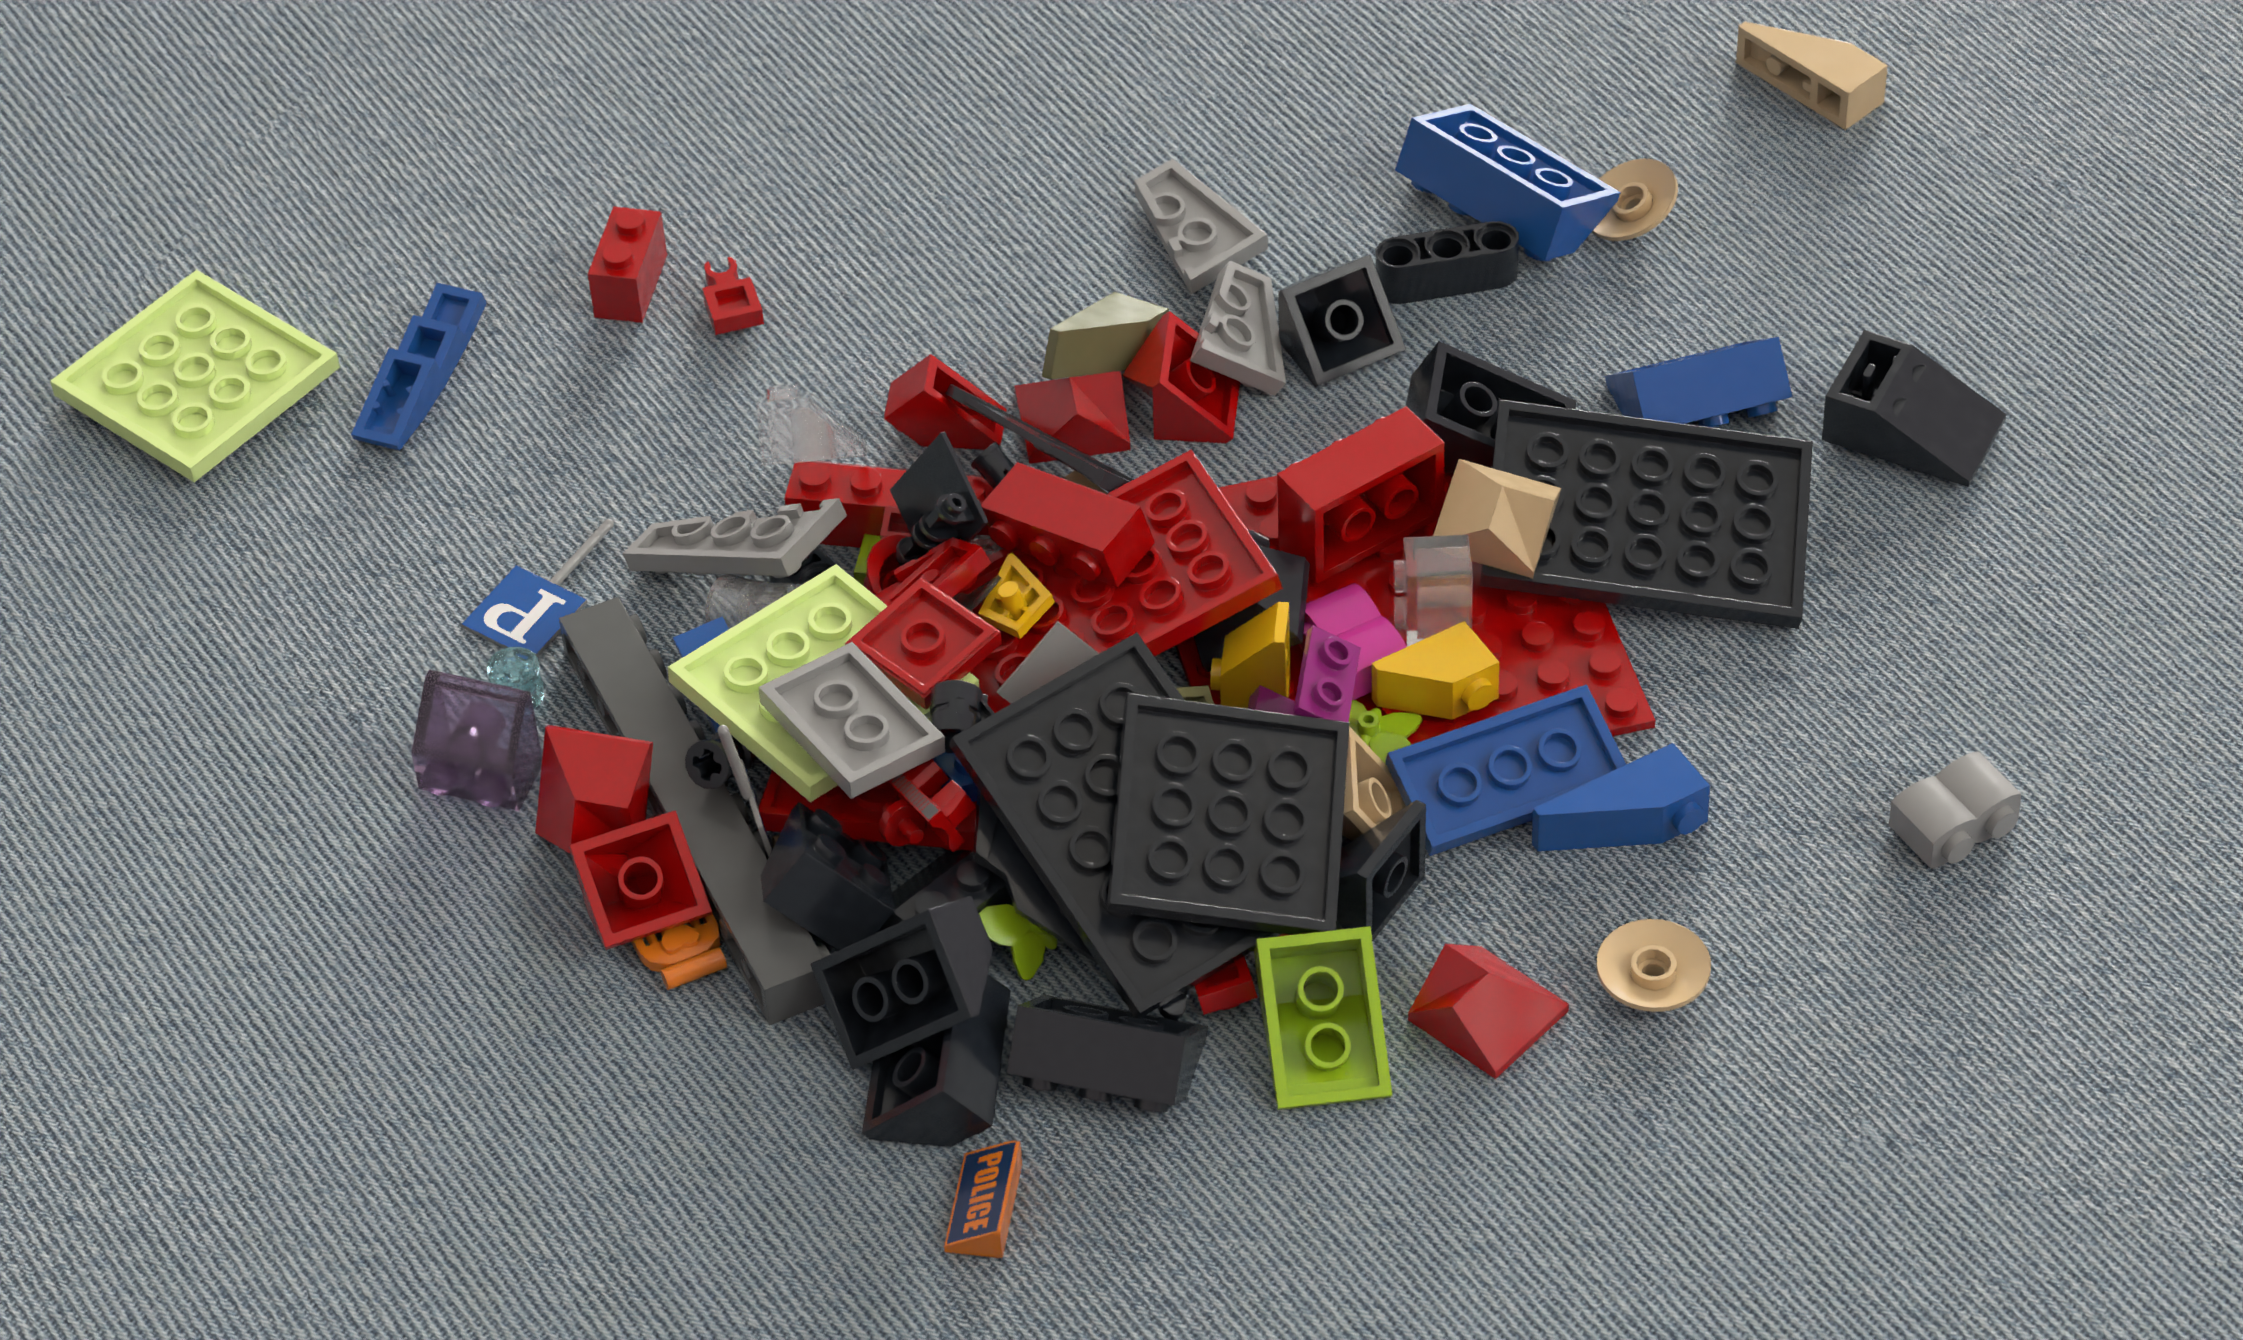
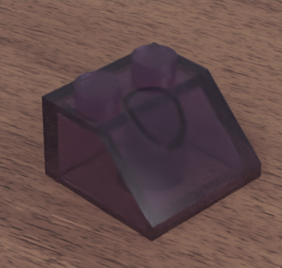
[411,669,542,811]

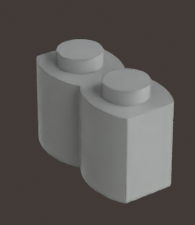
[1889,751,2021,868]

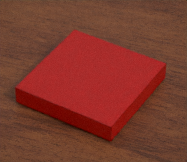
[845,577,1002,710]

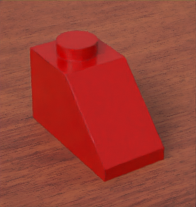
[884,354,1007,450]

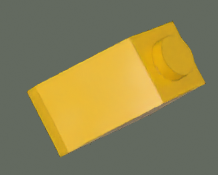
[1211,602,1291,709]
[1372,621,1499,720]

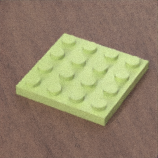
[50,270,340,482]
[668,564,979,802]

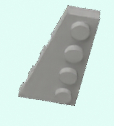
[622,498,847,578]

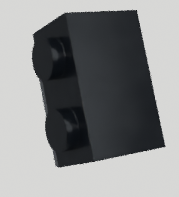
[1406,341,1576,474]

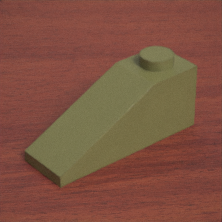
[1042,292,1169,380]

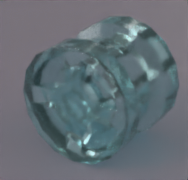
[486,647,544,715]

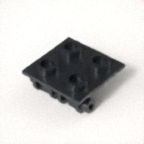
[890,432,989,566]

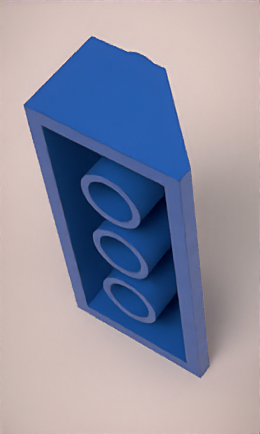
[1395,104,1621,261]

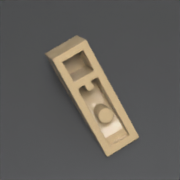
[1736,22,1888,130]

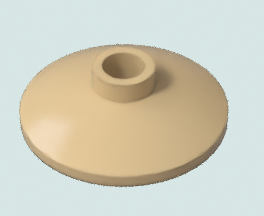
[1592,159,1678,241]
[1596,919,1711,1012]

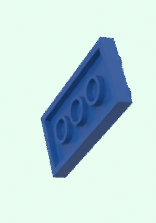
[1385,684,1626,856]

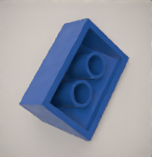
[1605,337,1792,427]

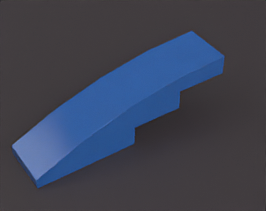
[351,282,487,451]

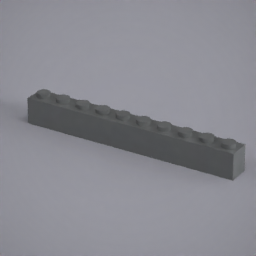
[559,597,830,1025]

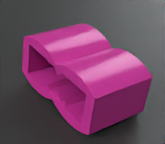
[1299,583,1407,700]

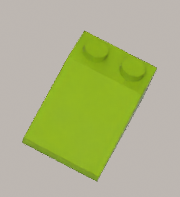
[1254,926,1393,1110]

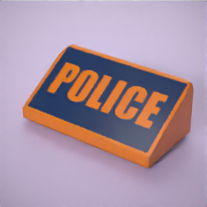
[944,1141,1022,1258]

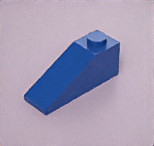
[1532,743,1710,852]

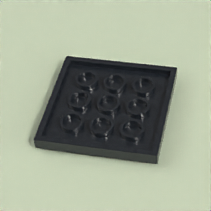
[1107,693,1350,935]

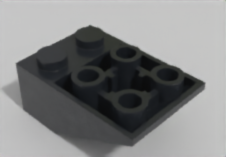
[1822,330,2006,487]

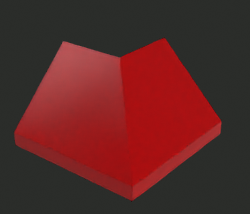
[1122,311,1240,444]
[1014,371,1131,464]
[535,725,653,854]
[569,810,712,950]
[1408,944,1569,1079]

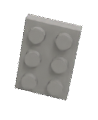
[759,642,945,799]

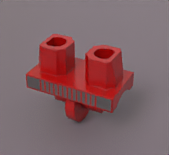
[879,759,977,852]

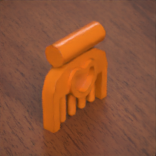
[631,914,727,990]

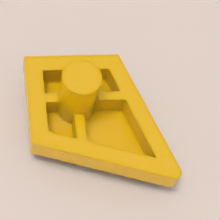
[978,553,1055,639]

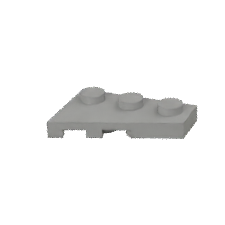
[1134,159,1268,294]
[1190,260,1286,396]

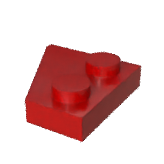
[864,537,991,606]

